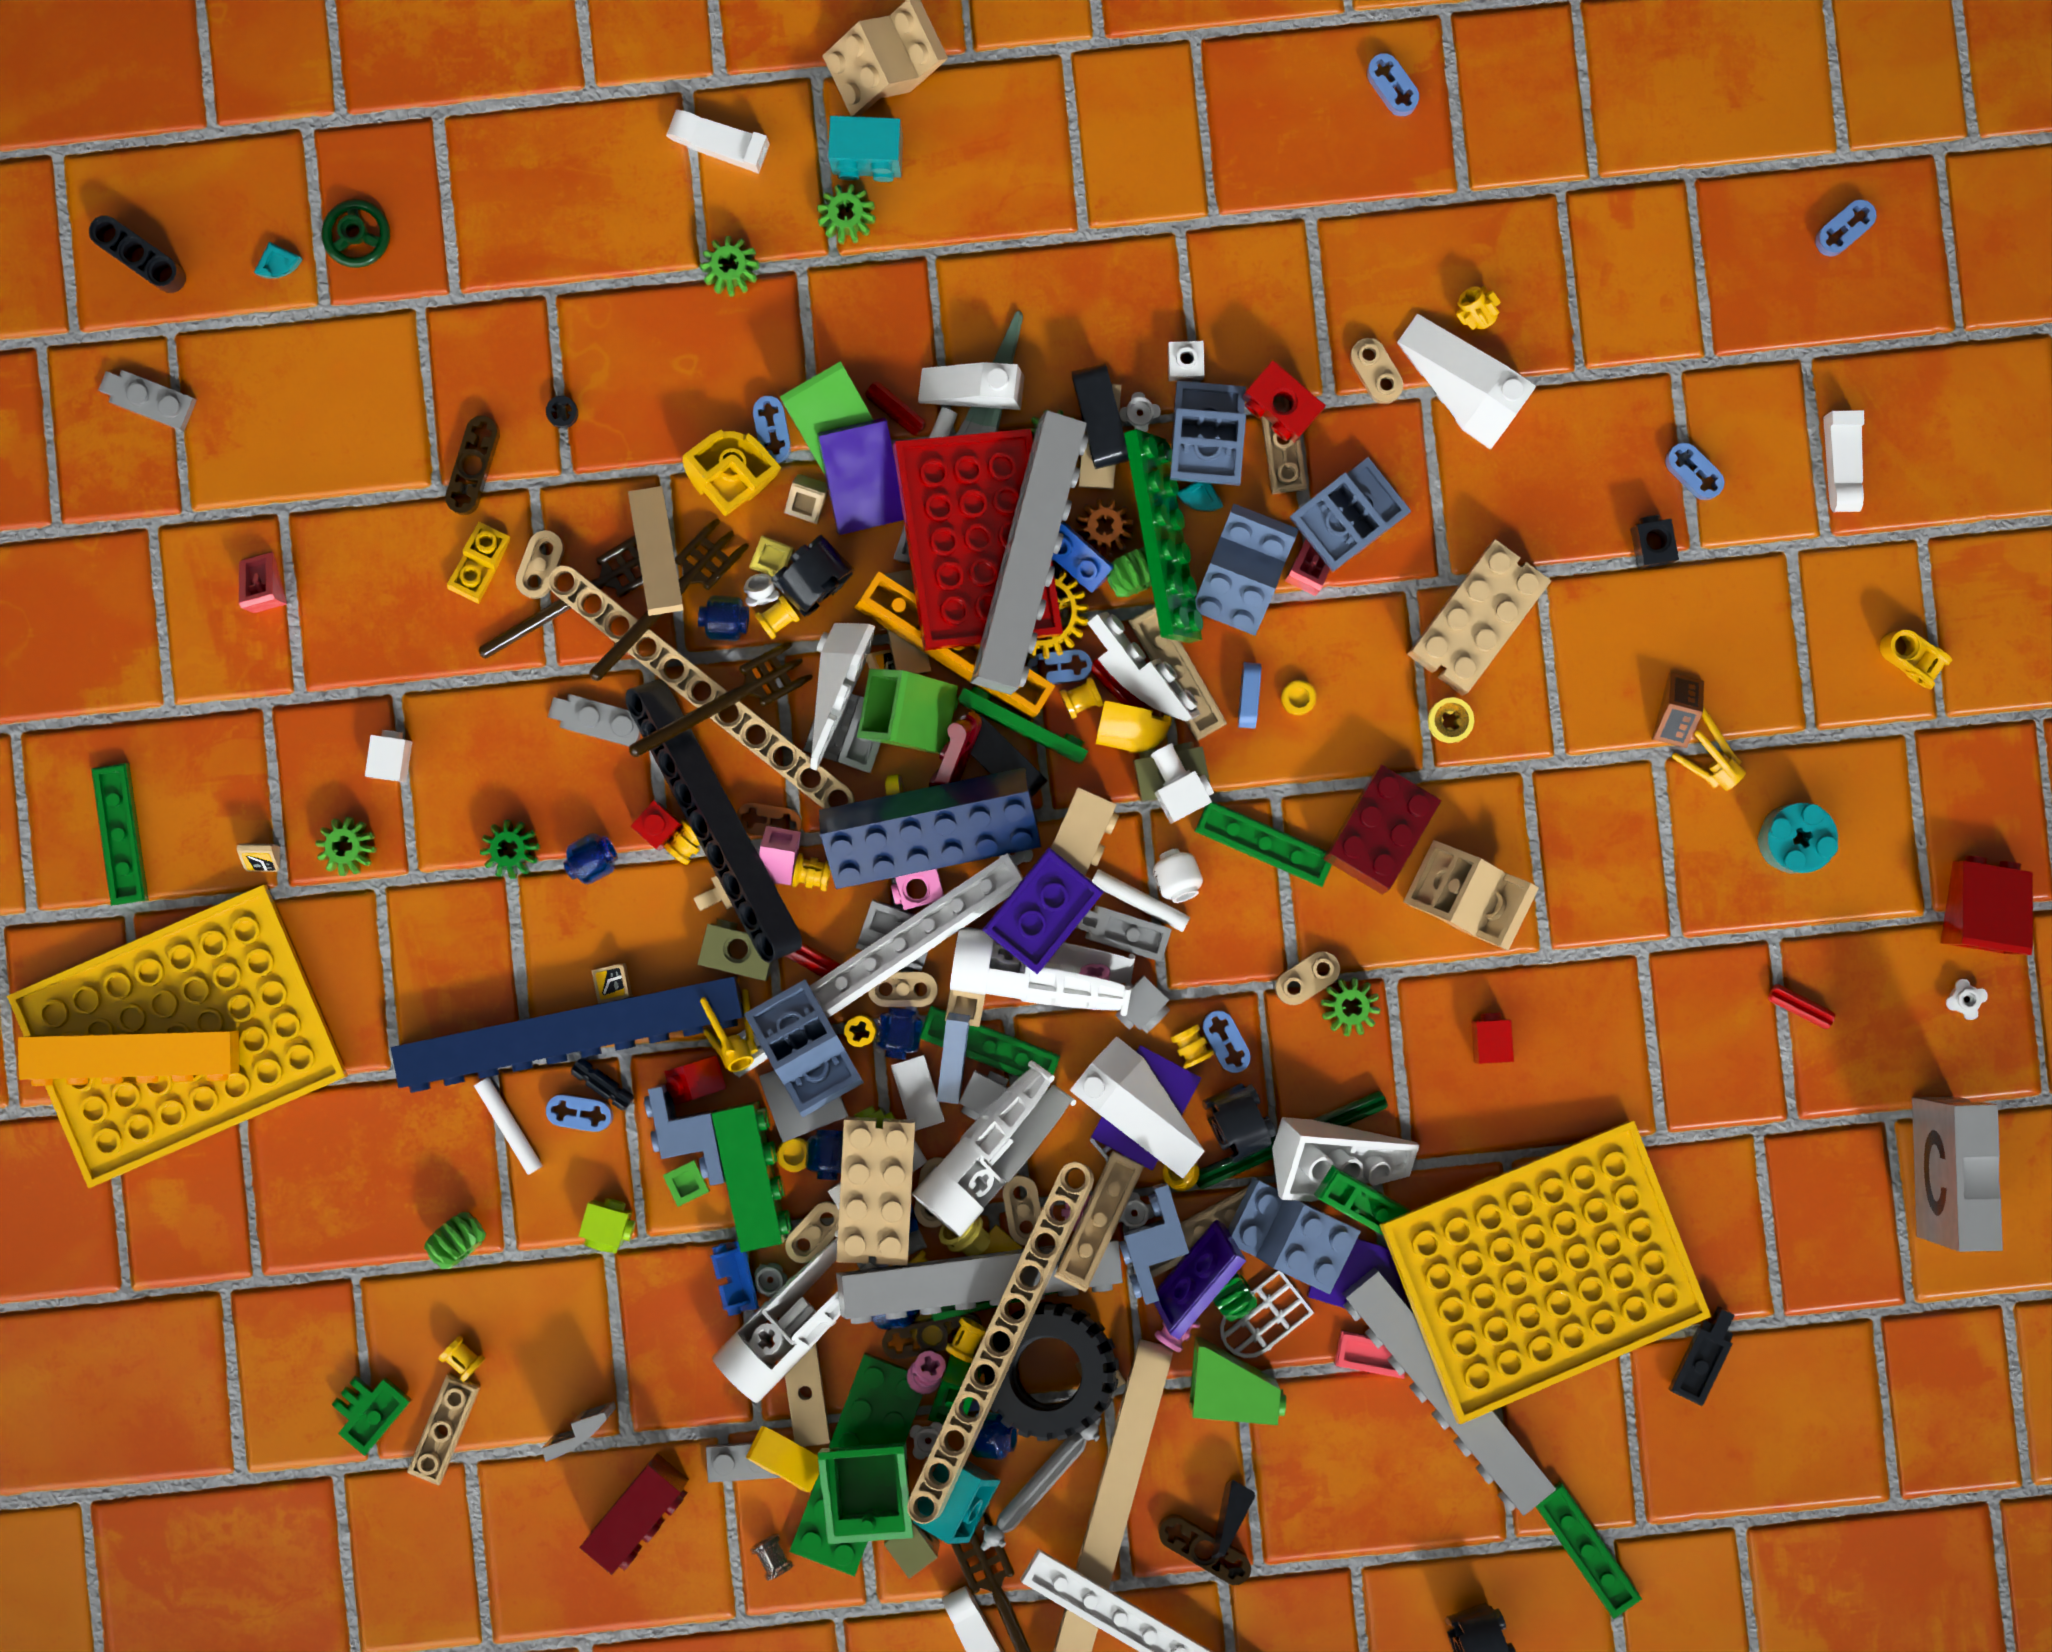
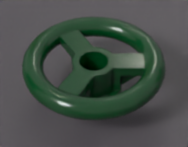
[321,199,390,268]

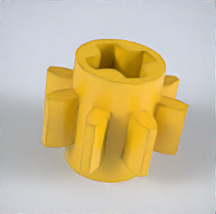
[1456,286,1501,330]

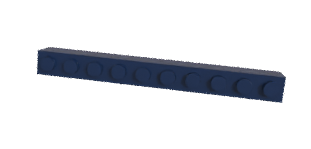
[390,976,744,1093]

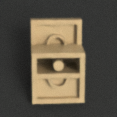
[822,0,948,117]
[1403,840,1539,951]

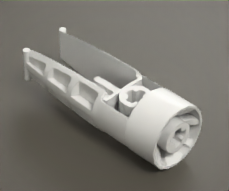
[950,926,1136,1016]
[912,1060,1076,1237]
[712,1231,877,1403]

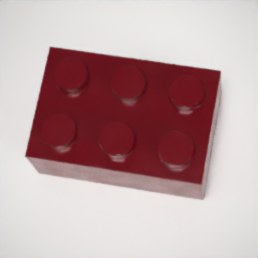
[1323,764,1442,895]
[579,1453,689,1575]

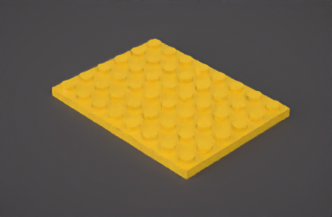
[7,885,348,1188]
[1379,1120,1711,1424]

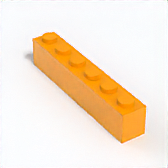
[854,571,1055,720]
[18,1030,240,1086]

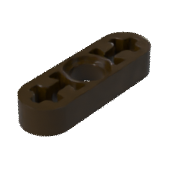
[445,416,500,515]
[882,1312,982,1359]
[1158,1514,1251,1585]

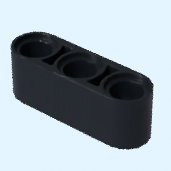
[89,216,186,293]
[1071,364,1129,469]
[971,711,1048,797]

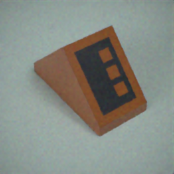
[1652,672,1704,748]

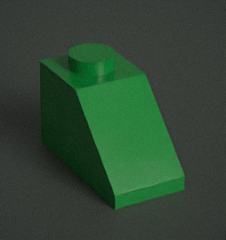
[927,1354,981,1425]

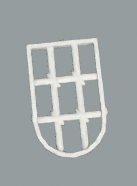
[1220,1270,1314,1358]

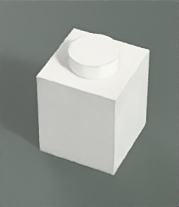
[365,730,412,783]

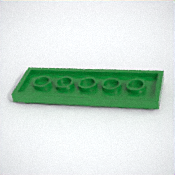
[1124,429,1203,643]
[789,1352,923,1577]

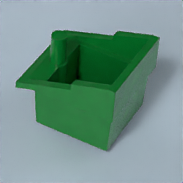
[818,1442,914,1544]

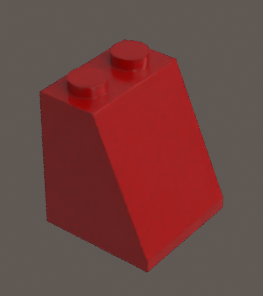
[1940,855,2033,955]

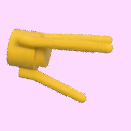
[1672,706,1746,791]
[700,989,758,1072]

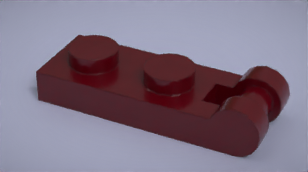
[929,711,982,787]

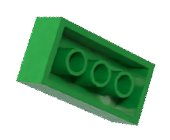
[711,1100,792,1253]

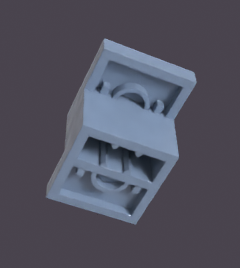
[1170,381,1246,486]
[1289,457,1411,572]
[1195,504,1299,635]
[744,979,864,1118]
[644,1084,726,1186]
[1228,1177,1361,1294]
[1119,1182,1189,1305]

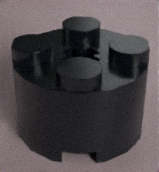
[771,535,854,617]
[1202,1083,1276,1164]
[1445,1602,1516,1652]

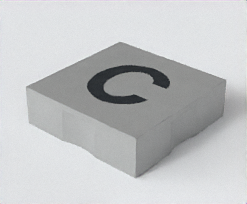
[1912,1096,2003,1252]

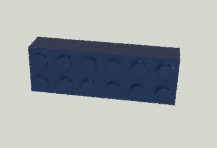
[819,767,1041,889]

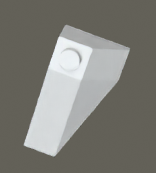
[1397,314,1536,449]
[810,623,875,771]
[1070,1036,1205,1178]
[1272,1117,1420,1202]

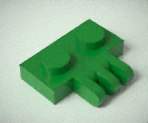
[332,1376,412,1456]

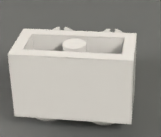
[1151,743,1214,824]

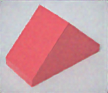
[1285,539,1330,596]
[239,552,287,613]

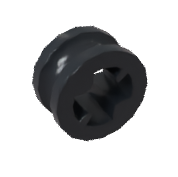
[546,396,578,428]

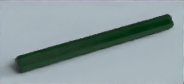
[1196,1091,1388,1190]

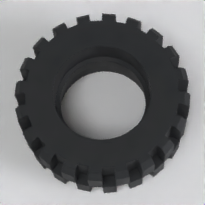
[980,1302,1119,1441]

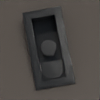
[1212,1480,1256,1559]

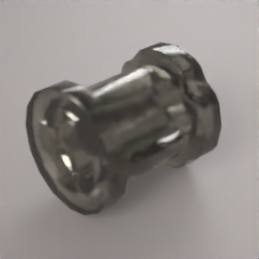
[750,1534,794,1581]

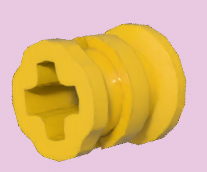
[663,818,701,865]
[792,853,831,892]
[1170,1024,1215,1069]

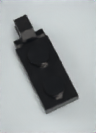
[1668,1306,1735,1406]

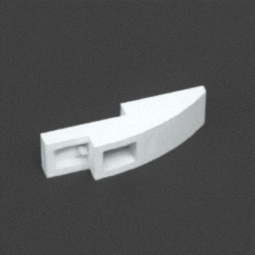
[1087,612,1201,721]

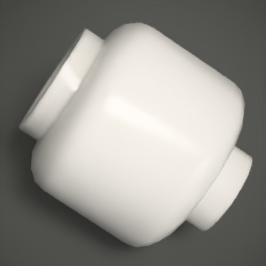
[1152,849,1203,903]

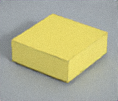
[749,536,795,577]

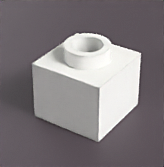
[1168,341,1205,381]

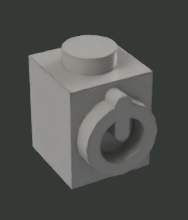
[1115,975,1170,1034]
[959,1070,1009,1120]

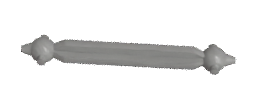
[980,1417,1102,1551]

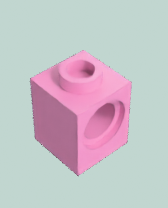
[759,826,801,885]
[891,869,944,910]

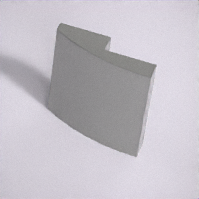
[803,694,881,773]
[759,1070,849,1142]
[541,1401,616,1462]

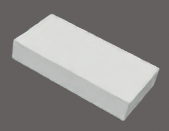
[891,1055,945,1131]

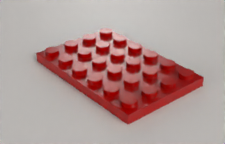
[893,429,1063,651]

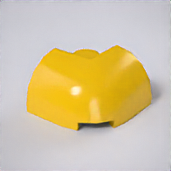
[683,429,781,517]
[1096,701,1172,753]

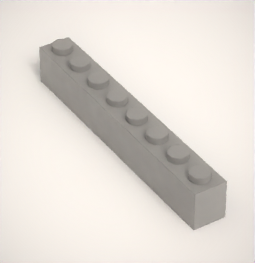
[970,410,1089,695]
[836,1238,1123,1324]
[1342,1267,1556,1516]

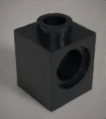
[1630,515,1679,570]

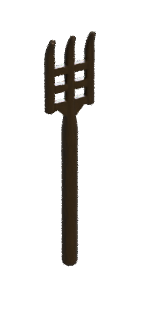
[589,519,749,681]
[478,535,643,659]
[629,642,813,757]
[951,1512,1031,1652]

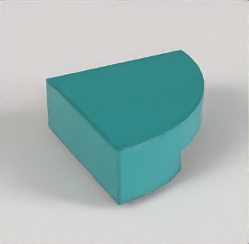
[254,242,303,279]
[1177,482,1223,512]

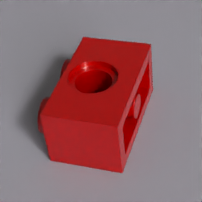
[1242,360,1326,443]

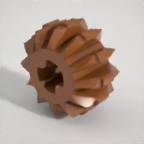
[1075,498,1134,557]

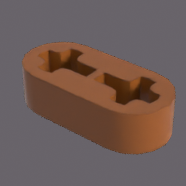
[737,803,802,836]

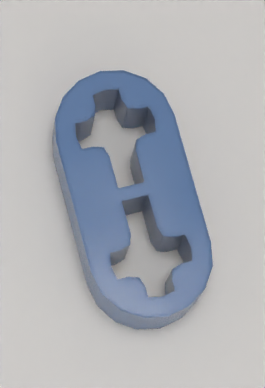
[1367,53,1419,116]
[1815,200,1877,257]
[753,396,791,463]
[1665,443,1725,500]
[1027,649,1092,685]
[1238,662,1261,729]
[1202,1010,1251,1073]
[546,1094,613,1132]

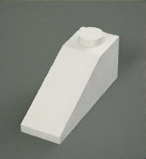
[918,362,1025,410]

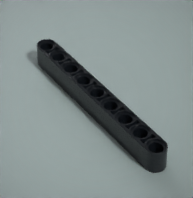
[625,679,802,963]

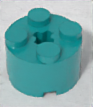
[1758,803,1838,874]

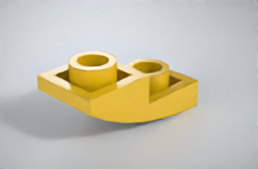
[447,522,510,604]
[745,1426,820,1493]

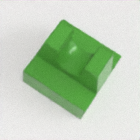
[663,1159,711,1207]

